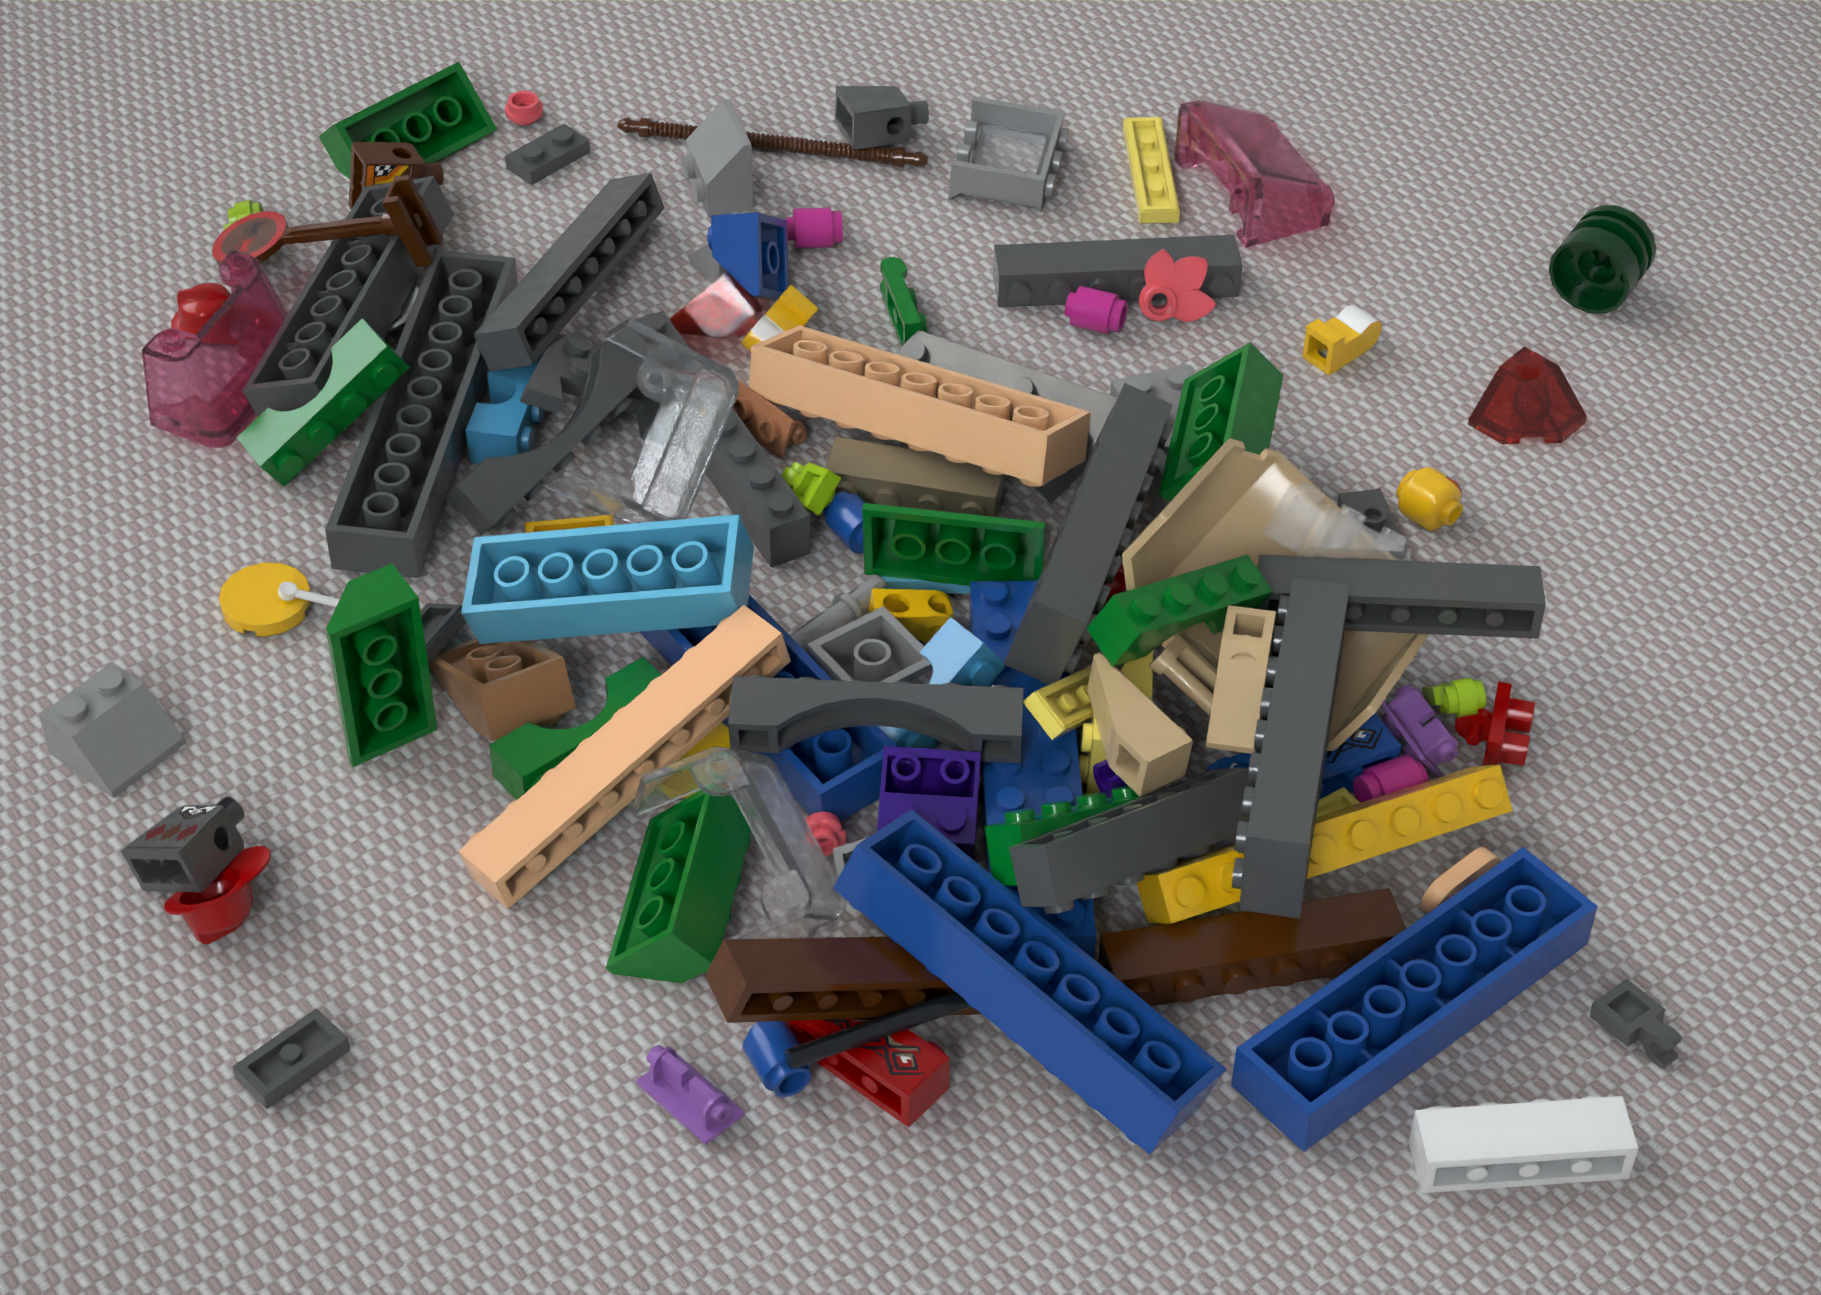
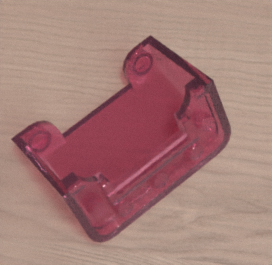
[1174,100,1335,248]
[142,249,288,448]

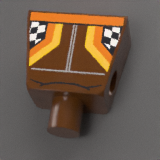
[348,142,444,209]

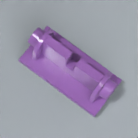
[1380,685,1458,777]
[636,1045,745,1145]

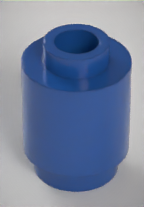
[824,492,866,554]
[742,1021,812,1097]

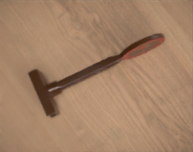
[212,175,443,270]

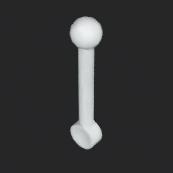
[278,581,340,607]

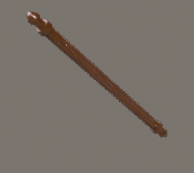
[617,117,928,167]

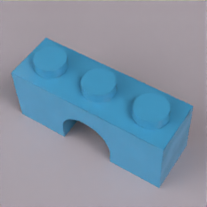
[465,353,545,464]
[878,617,1006,749]

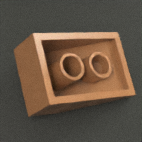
[429,638,576,741]

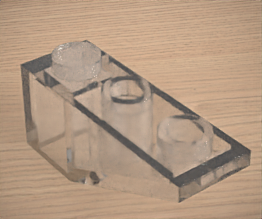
[1262,482,1413,561]

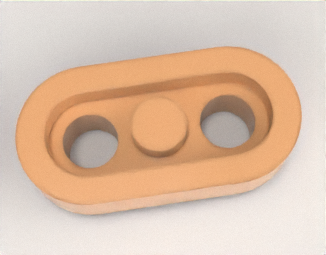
[1420,846,1502,914]

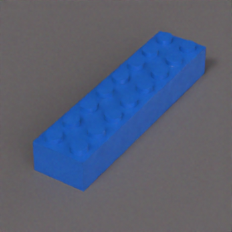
[640,594,898,821]
[833,809,1226,1155]
[1231,847,1598,1152]

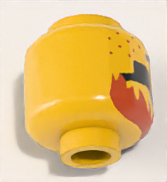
[1396,467,1463,531]

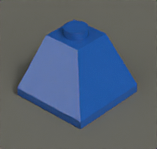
[707,212,789,301]

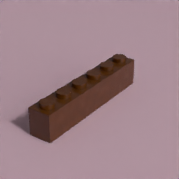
[1098,888,1406,1006]
[705,936,981,1023]

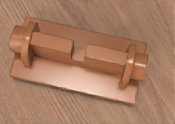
[729,379,807,459]

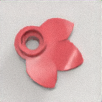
[1139,249,1216,322]

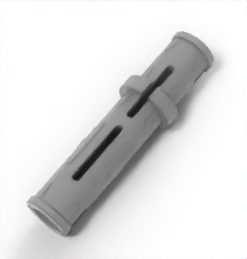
[790,574,887,653]

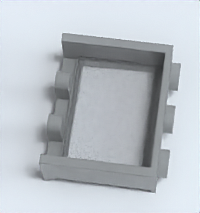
[948,96,1069,212]

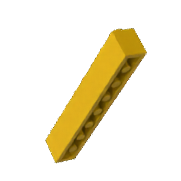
[1136,764,1513,924]

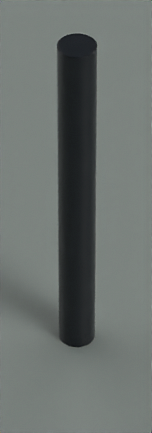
[784,991,971,1070]

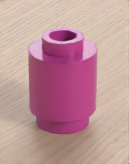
[786,207,843,249]
[1065,286,1128,335]
[1353,754,1428,803]

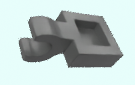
[1590,979,1682,1068]

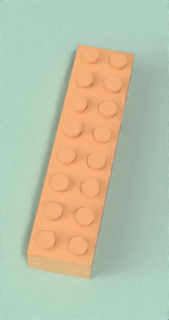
[749,325,1091,487]

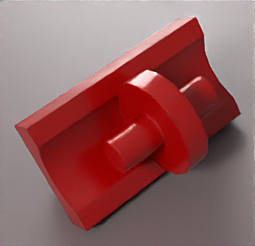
[1455,681,1535,766]

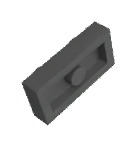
[505,124,590,185]
[232,1008,350,1109]

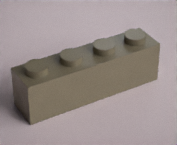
[825,437,1005,517]

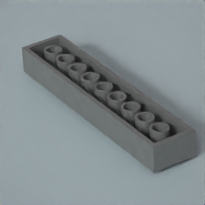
[325,250,518,578]

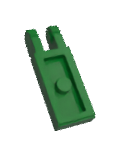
[880,256,927,347]

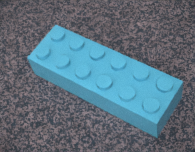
[461,514,754,644]

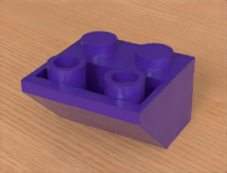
[877,746,981,861]

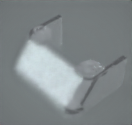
[543,318,739,523]
[633,747,847,939]

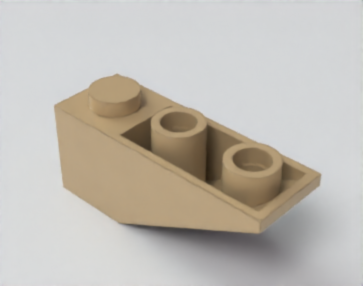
[1206,605,1276,754]
[1087,652,1193,797]

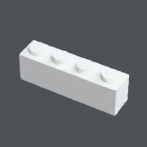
[1408,1095,1639,1193]

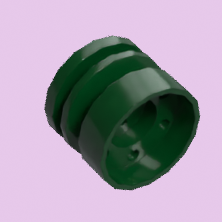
[1549,205,1657,314]

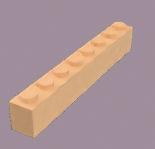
[458,605,791,909]

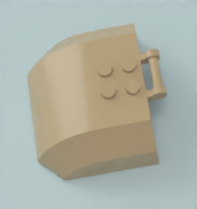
[1122,438,1430,751]

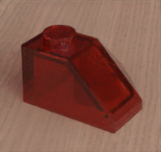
[669,273,763,339]
[1468,347,1587,444]

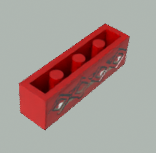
[785,1018,950,1127]

